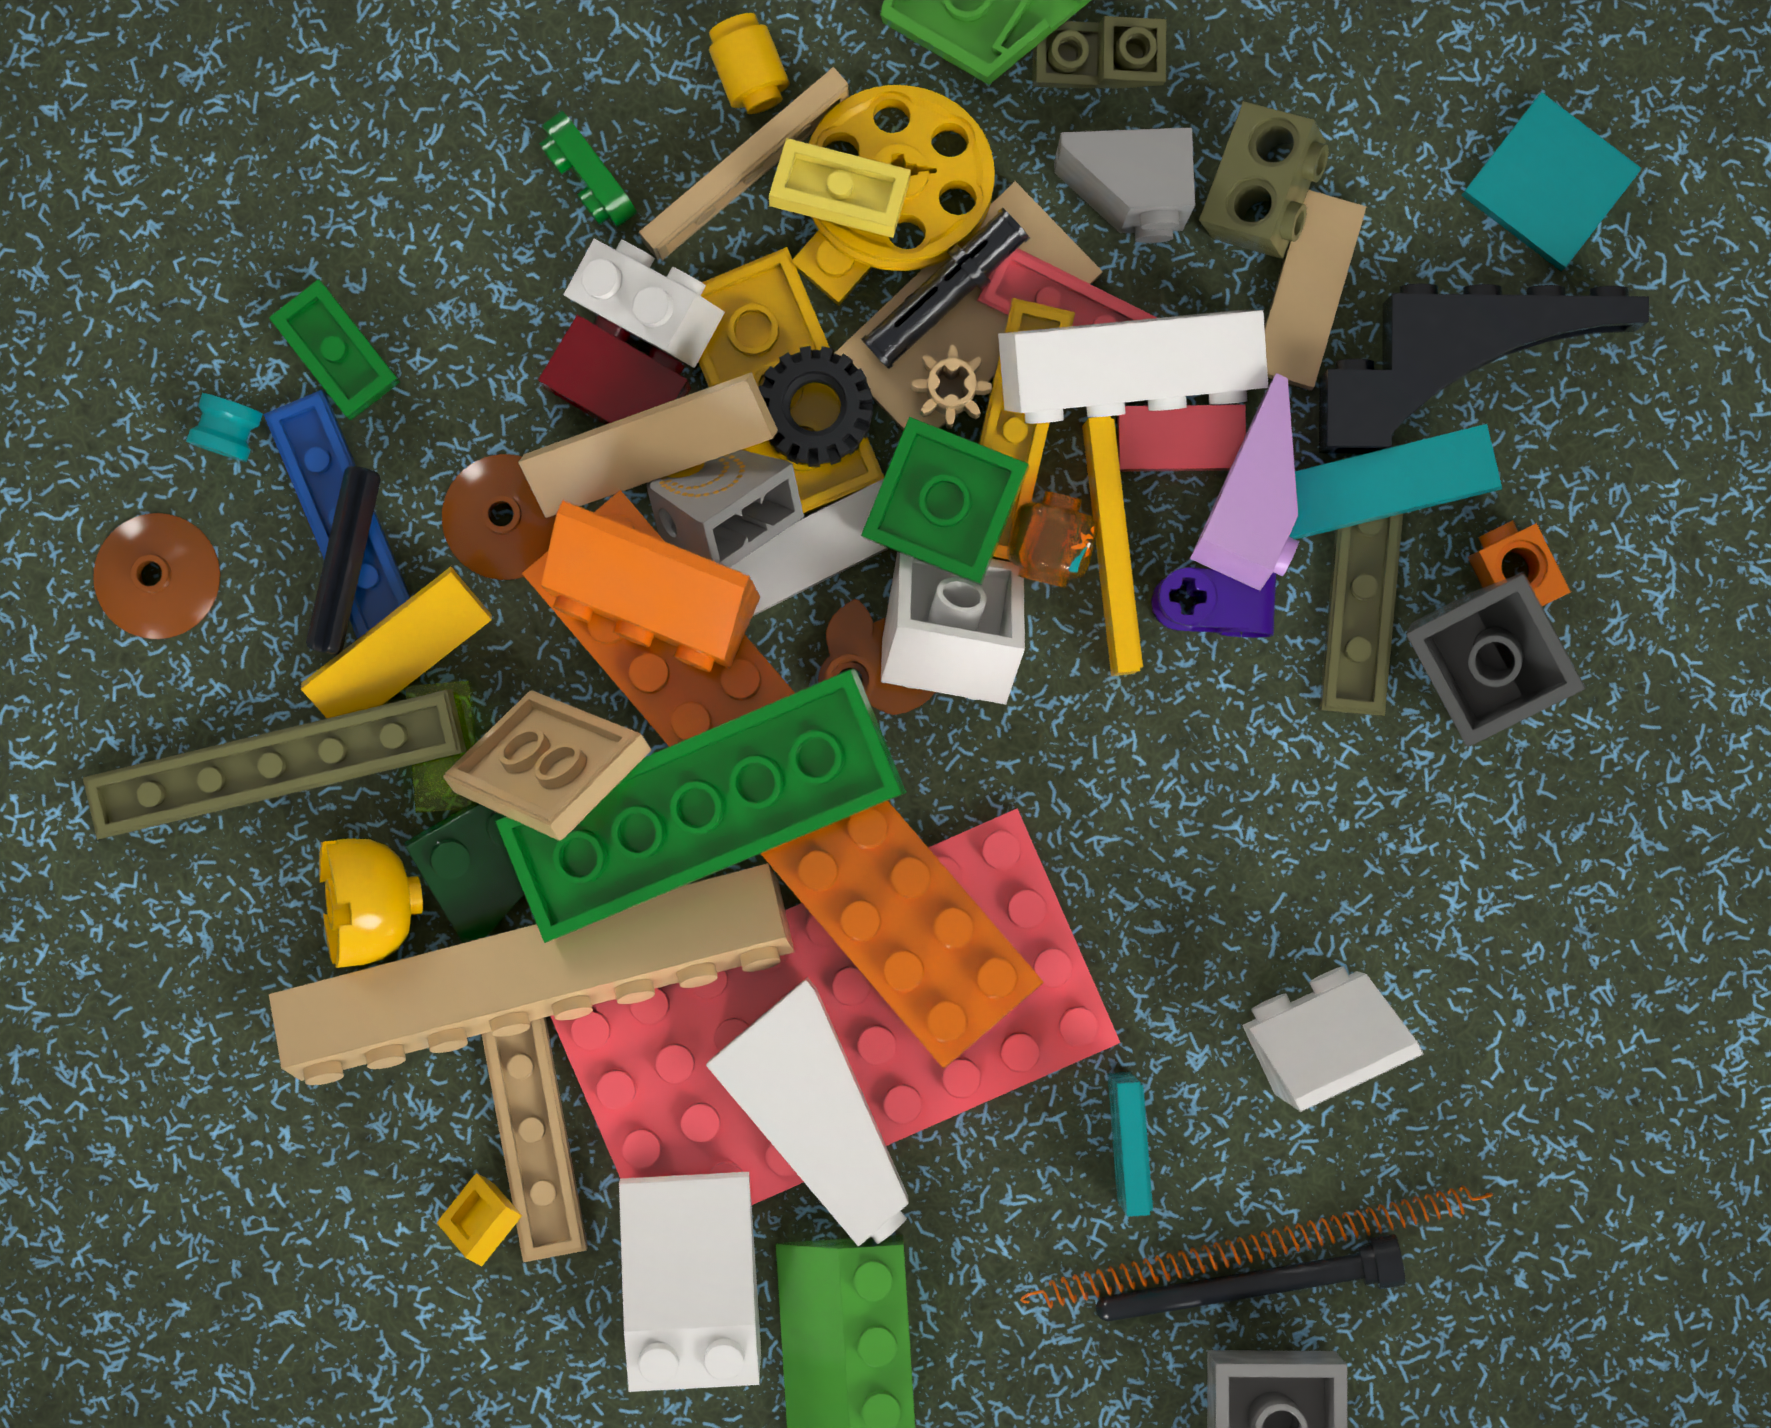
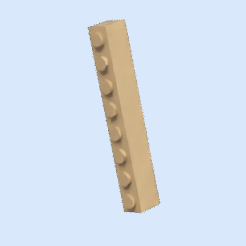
[269,864,795,1085]

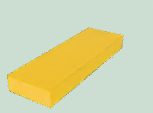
[301,567,492,718]

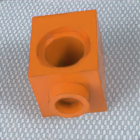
[1468,521,1571,606]

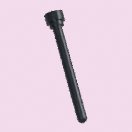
[1096,1234,1405,1322]

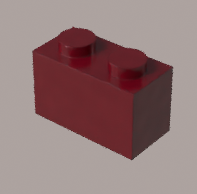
[538,314,691,425]

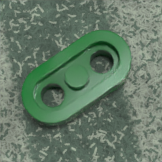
[539,111,638,228]

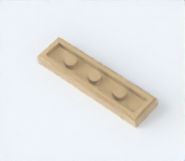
[639,67,849,260]
[518,372,778,518]
[482,1017,588,1262]

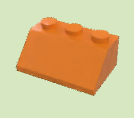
[541,500,760,672]

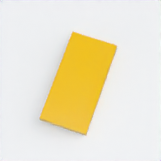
[698,247,884,515]

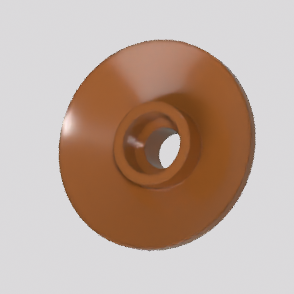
[442,454,556,580]
[93,513,220,639]

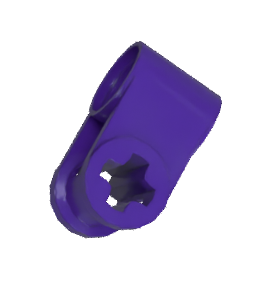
[1151,567,1276,638]

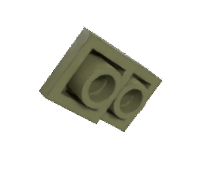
[1032,16,1166,89]

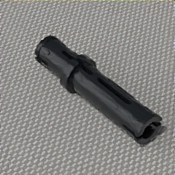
[861,208,1030,369]

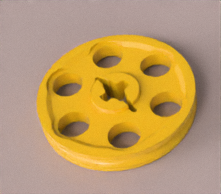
[809,85,995,271]

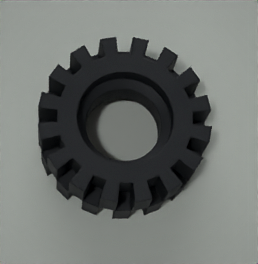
[759,346,873,467]

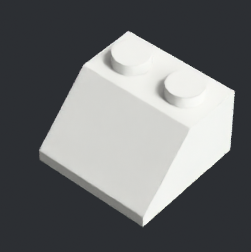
[881,552,1025,705]

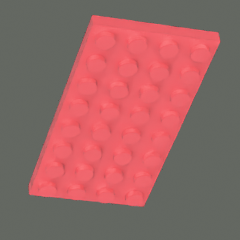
[550,808,1121,1205]

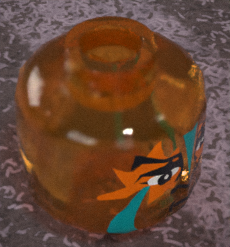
[1007,491,1098,588]

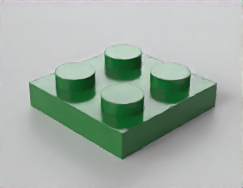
[861,417,1029,585]

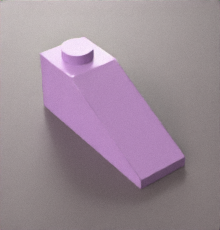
[1190,373,1299,591]

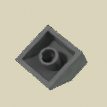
[1406,572,1585,747]

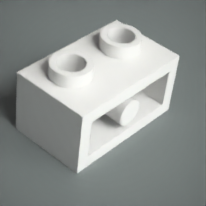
[564,239,725,368]

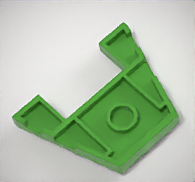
[880,0,1091,85]

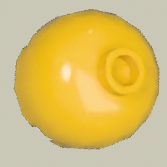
[319,838,423,968]

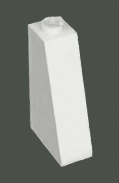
[706,977,909,1247]

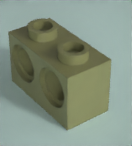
[1199,101,1329,259]

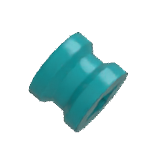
[186,393,263,462]

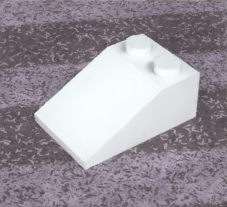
[1242,966,1423,1112]
[619,1172,761,1392]

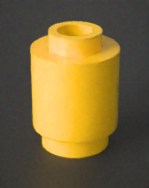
[709,13,790,114]

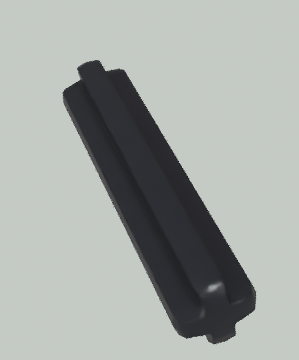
[306,466,381,655]

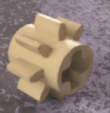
[911,345,992,429]

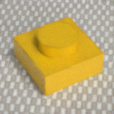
[791,230,873,306]
[437,1172,522,1266]

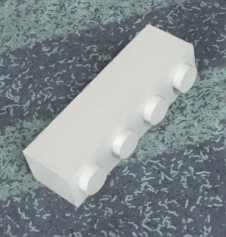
[998,310,1268,424]

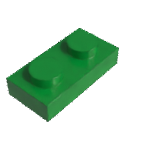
[269,279,400,420]

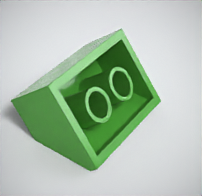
[776,1235,915,1428]

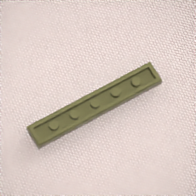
[83,689,467,840]

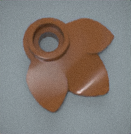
[818,599,935,715]

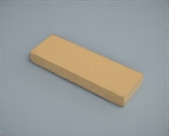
[1264,190,1366,390]

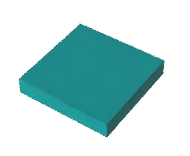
[1461,92,1642,271]
[1108,1072,1153,1217]

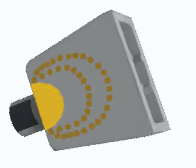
[647,450,804,568]

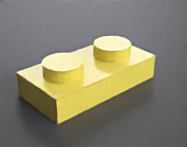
[769,138,911,238]

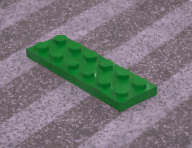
[495,669,906,943]

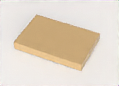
[443,690,651,841]

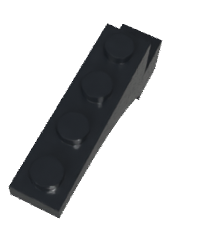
[1319,283,1649,454]

